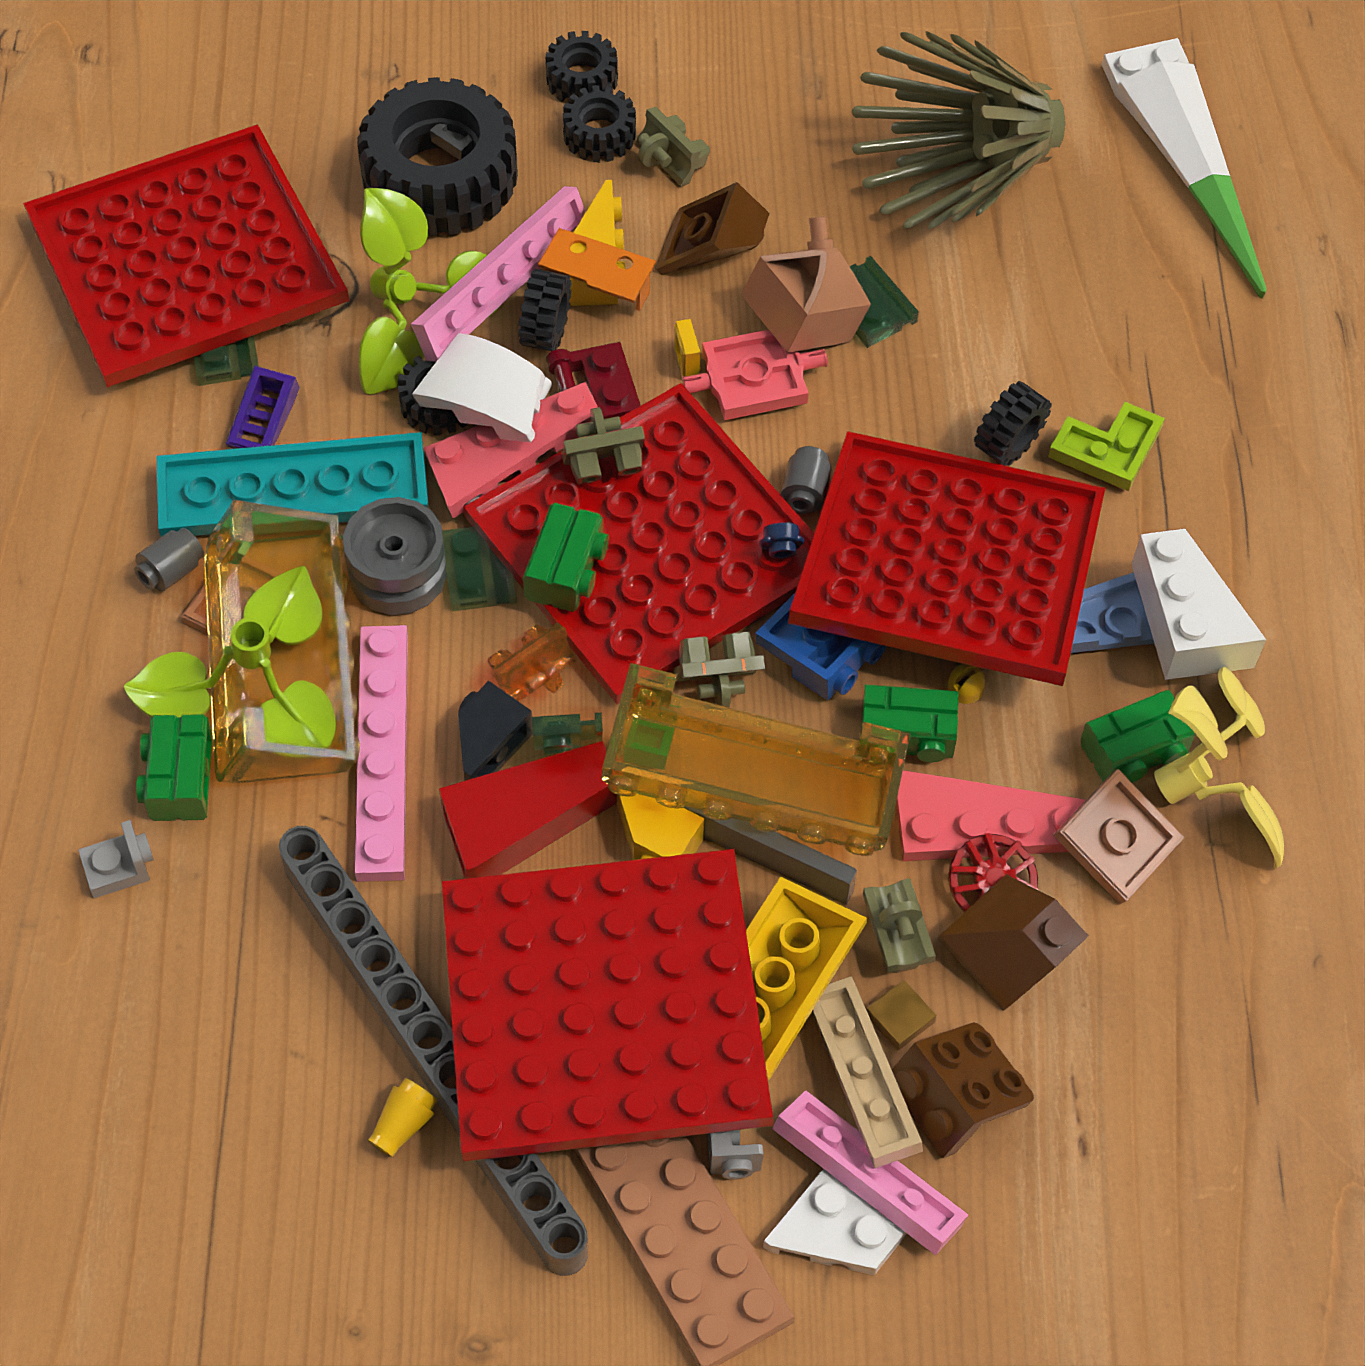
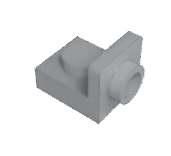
[78,820,154,898]
[707,1130,763,1179]

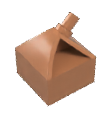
[741,216,871,353]

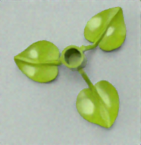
[359,188,501,394]
[124,566,336,754]

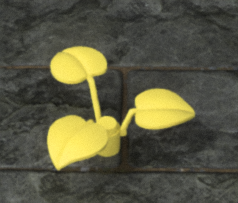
[1154,666,1284,869]

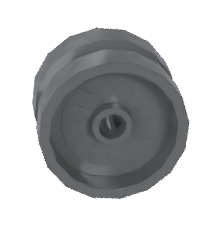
[343,497,447,615]

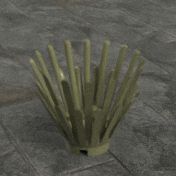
[852,31,1066,229]

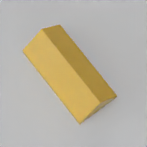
[746,877,867,1081]

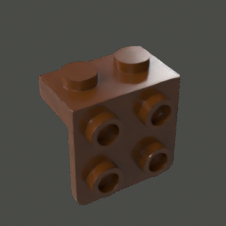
[892,1022,1034,1158]

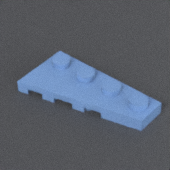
[1071,572,1155,653]

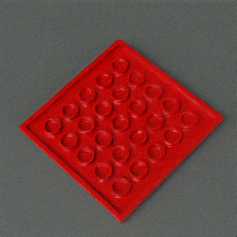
[23,124,350,387]
[463,383,814,705]
[788,431,1106,686]
[442,849,773,1162]

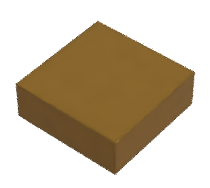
[866,980,937,1051]

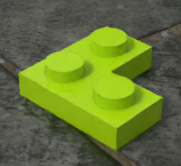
[1048,402,1165,491]

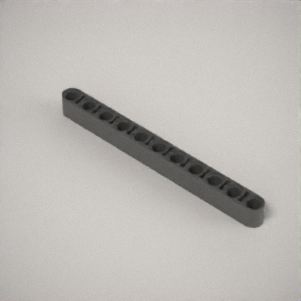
[279,826,588,1276]

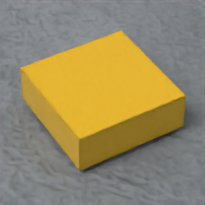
[674,319,700,377]

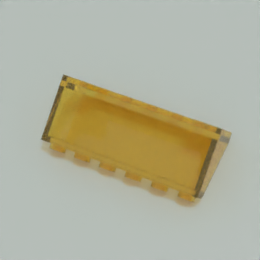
[204,500,360,784]
[601,663,911,856]

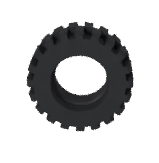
[357,77,518,236]

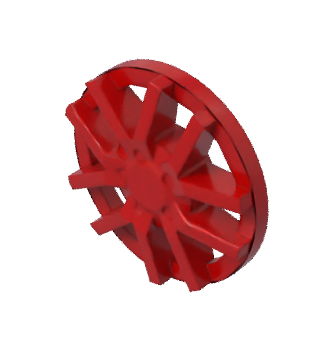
[948,833,1039,912]

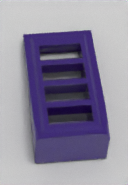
[226,366,300,449]

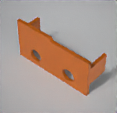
[538,228,656,311]

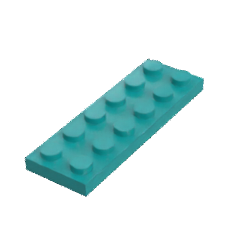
[156,432,429,537]

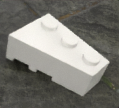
[1131,529,1266,680]

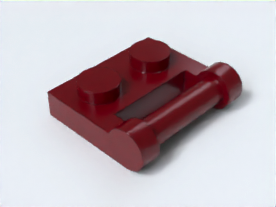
[546,342,641,419]

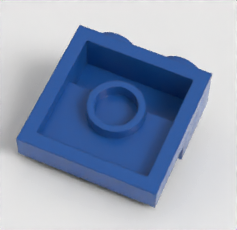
[755,593,886,701]

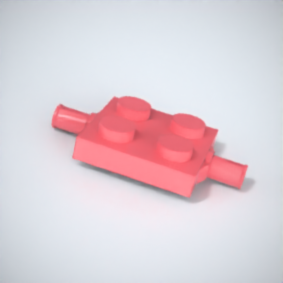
[682,329,828,420]

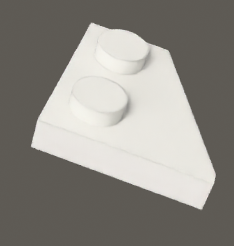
[763,1169,906,1275]

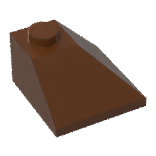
[656,182,770,275]
[937,874,1089,1011]

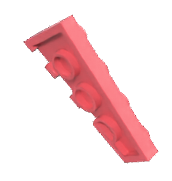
[892,769,1085,861]

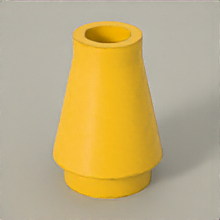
[368,1078,438,1158]

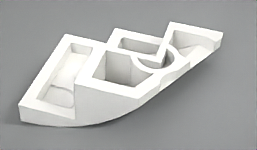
[412,333,545,443]

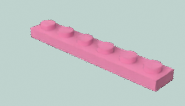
[411,186,586,362]
[355,625,408,882]

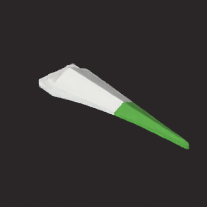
[1101,38,1267,298]

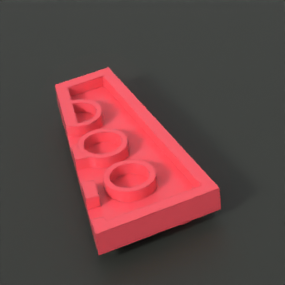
[424,382,598,518]

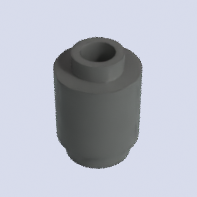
[781,446,831,514]
[134,528,204,592]

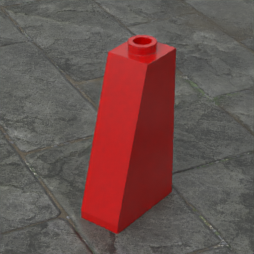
[439,741,623,879]

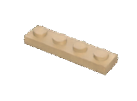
[811,976,923,1168]

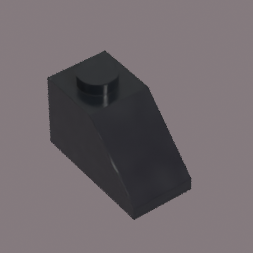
[458,680,533,781]

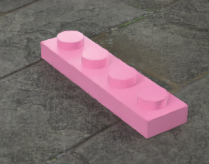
[772,1091,968,1256]

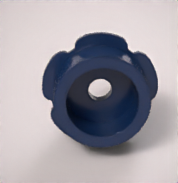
[759,523,804,559]

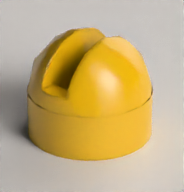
[947,663,985,704]

